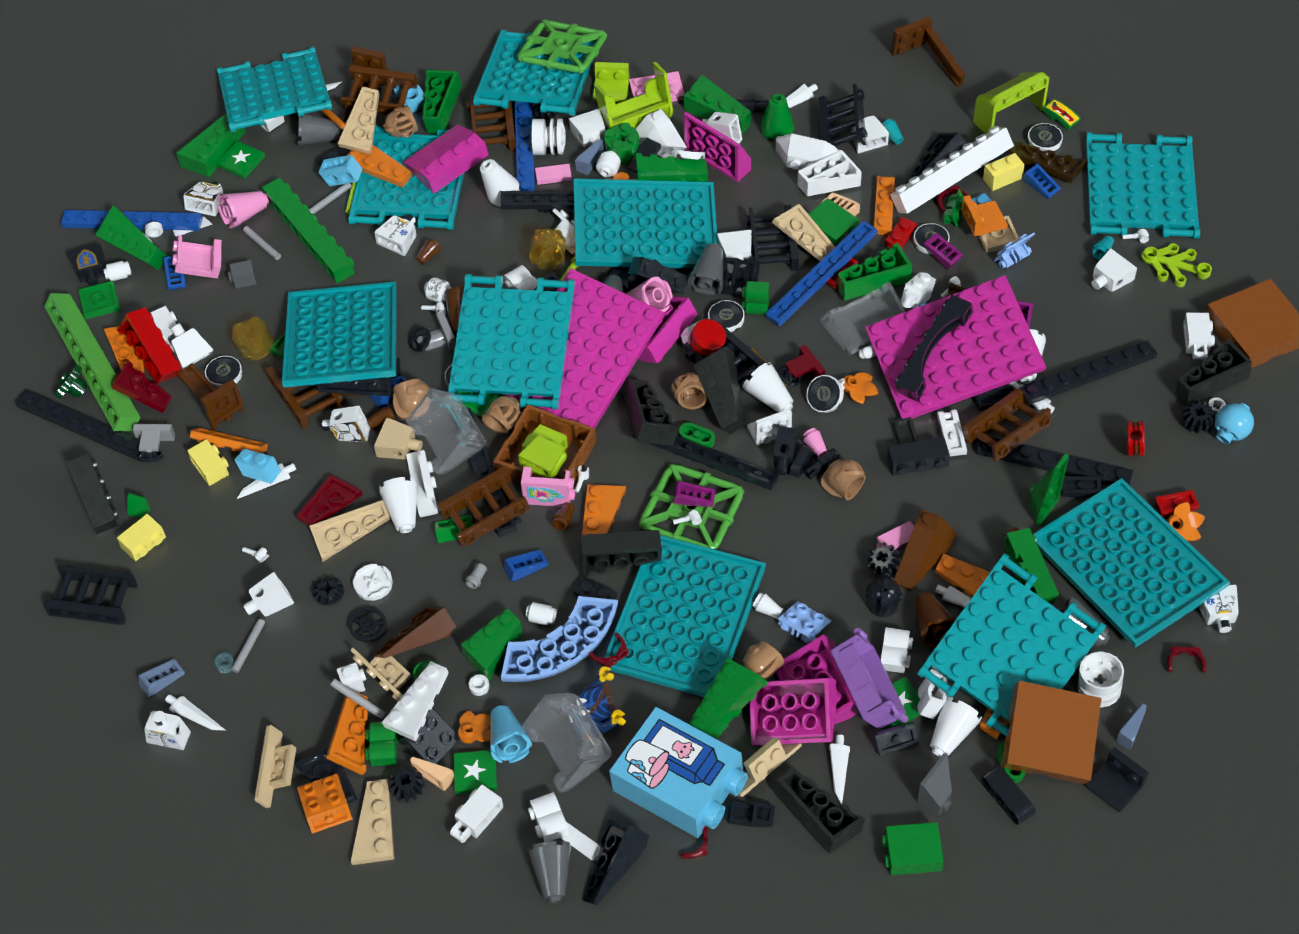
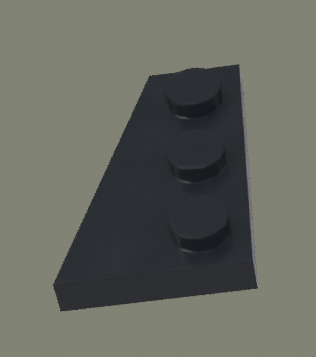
[294,748,358,804]

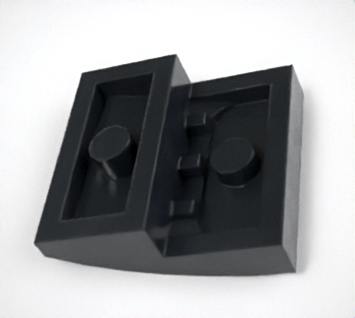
[717,258,760,296]

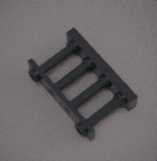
[818,83,868,147]
[746,204,799,271]
[684,320,766,384]
[317,358,401,396]
[43,565,138,625]

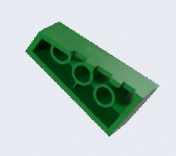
[423,70,462,134]
[684,75,751,135]
[176,113,246,177]
[636,153,708,182]
[96,205,168,271]
[838,243,912,301]
[1003,528,1059,606]
[689,658,769,739]

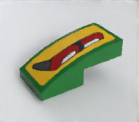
[1042,99,1081,131]

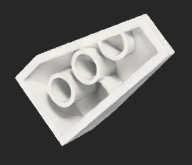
[636,109,687,159]

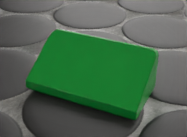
[434,515,474,543]

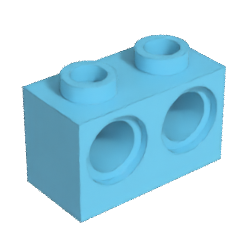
[393,85,425,113]
[318,155,362,186]

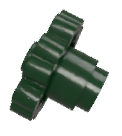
[53,364,88,398]

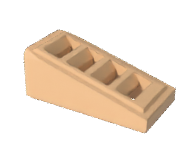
[821,192,860,216]
[410,757,454,791]

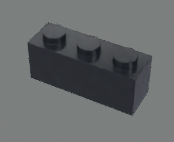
[628,257,689,294]
[887,437,950,476]

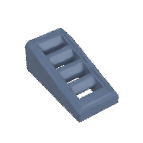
[575,139,604,175]
[138,659,185,697]
[1116,704,1147,750]

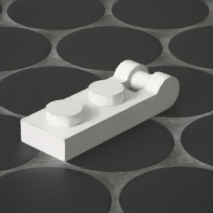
[937,409,967,456]

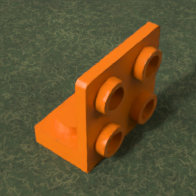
[962,195,1008,237]
[297,774,353,834]

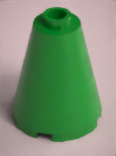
[760,94,794,141]

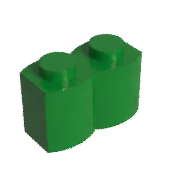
[742,281,769,315]
[366,722,397,766]

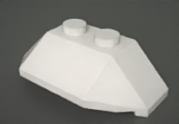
[776,134,841,170]

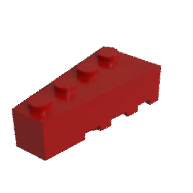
[117,307,181,384]

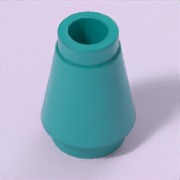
[882,119,904,145]
[1092,236,1114,260]

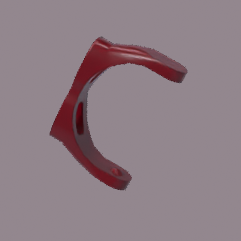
[935,185,968,213]
[588,633,629,668]
[1167,647,1207,673]
[681,826,708,859]

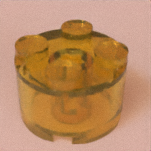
[529,229,566,270]
[232,316,274,360]

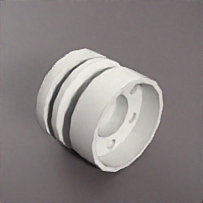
[532,119,566,155]
[1078,652,1124,707]

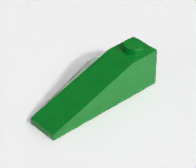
[1029,453,1069,526]

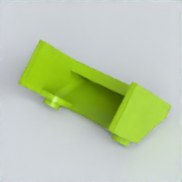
[594,62,673,129]
[973,72,1049,134]

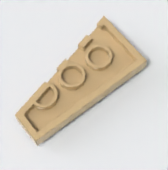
[338,87,379,155]
[772,204,835,261]
[310,500,390,562]
[351,779,395,865]

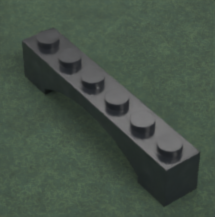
[895,294,973,401]

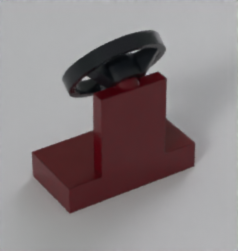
[776,345,826,387]

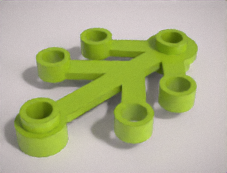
[1141,244,1212,287]

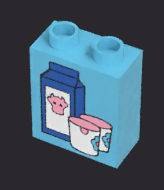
[609,707,748,838]

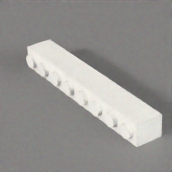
[890,126,1014,214]

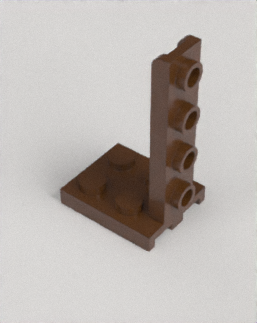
[890,16,965,87]
[341,46,388,124]
[177,364,245,430]

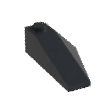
[906,133,967,184]
[583,819,650,906]

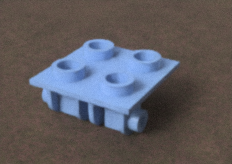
[994,233,1035,269]
[778,601,831,644]

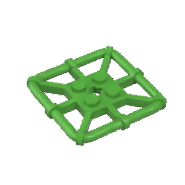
[517,19,607,74]
[639,463,744,549]

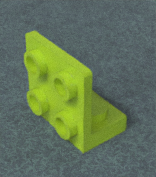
[593,62,630,102]

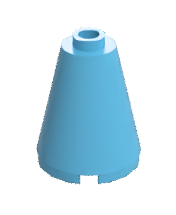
[490,705,532,763]

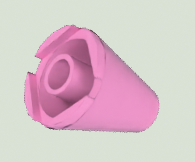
[217,191,269,229]
[626,277,672,312]

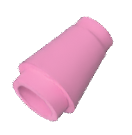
[803,428,828,457]

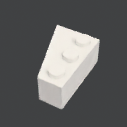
[798,150,862,196]

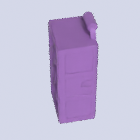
[831,628,908,730]

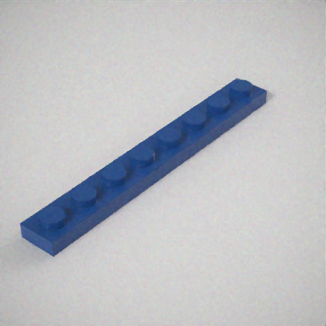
[515,101,535,191]
[61,210,203,231]
[766,221,878,327]

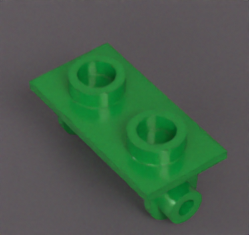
[942,189,964,227]

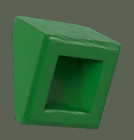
[127,493,150,519]

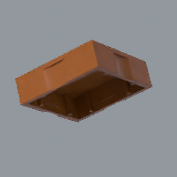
[1206,279,1299,368]
[493,404,597,484]
[1001,681,1102,785]

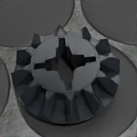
[312,576,344,605]

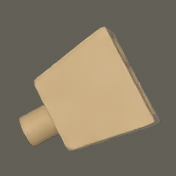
[374,418,423,459]

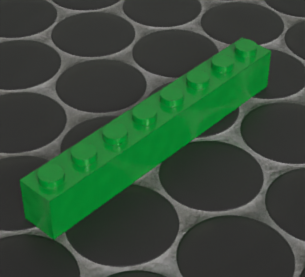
[262,178,355,284]

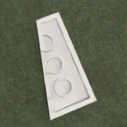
[382,662,449,741]

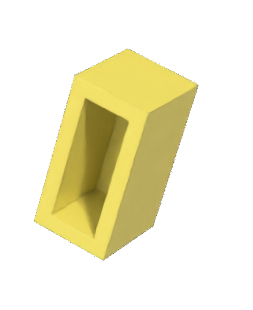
[983,153,1024,191]
[187,439,229,486]
[117,514,166,561]

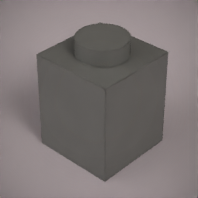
[228,260,257,289]

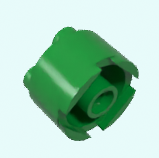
[605,123,640,164]

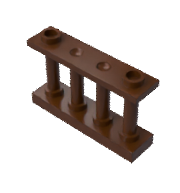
[340,65,418,115]
[467,94,516,151]
[265,366,343,429]
[962,388,1051,462]
[437,466,530,547]

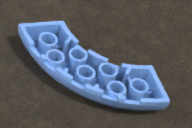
[501,596,618,682]

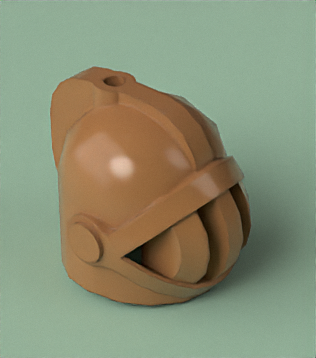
[383,105,418,138]
[671,372,708,409]
[393,379,431,420]
[482,396,521,434]
[821,460,866,501]
[743,640,784,680]

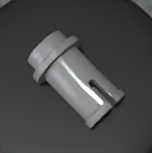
[466,563,487,589]

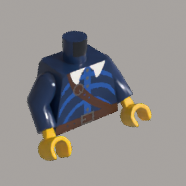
[568,666,626,733]

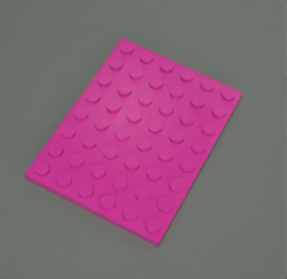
[502,268,665,428]
[866,275,1046,419]

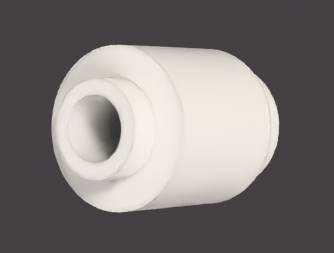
[103,260,132,281]
[526,602,557,625]

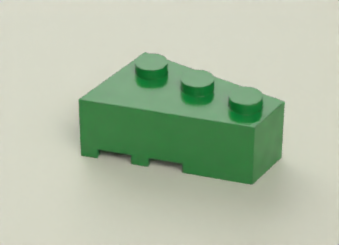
[461,608,522,682]

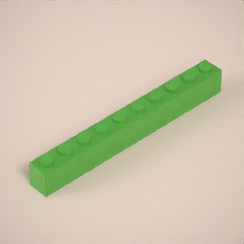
[44,293,140,431]

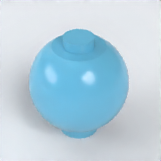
[1214,403,1254,444]

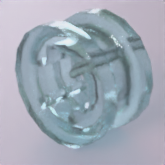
[215,653,234,673]

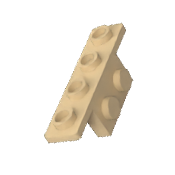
[350,648,412,702]
[255,725,296,808]
[738,737,802,797]

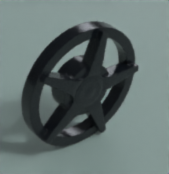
[349,607,387,642]

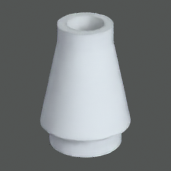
[752,593,783,619]

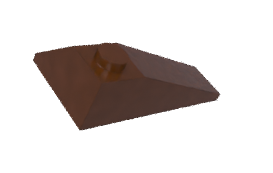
[894,509,956,591]
[375,606,456,658]

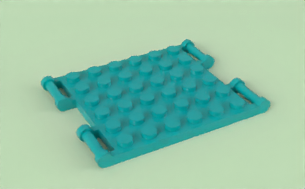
[473,29,598,116]
[217,46,333,133]
[349,124,473,230]
[1086,132,1200,239]
[446,274,575,410]
[917,553,1106,736]

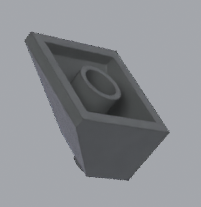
[917,753,952,817]

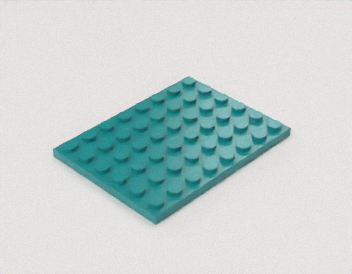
[573,179,718,268]
[282,281,397,388]
[1034,478,1230,648]
[602,535,766,697]

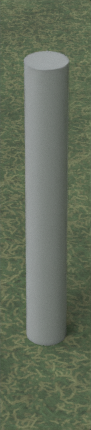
[309,183,351,214]
[243,226,281,260]
[231,619,265,673]
[330,678,386,719]

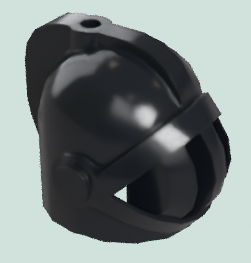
[865,575,902,617]

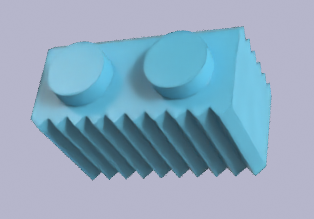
[235,449,281,484]

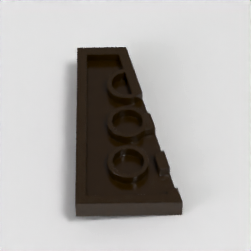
[1009,142,1087,183]

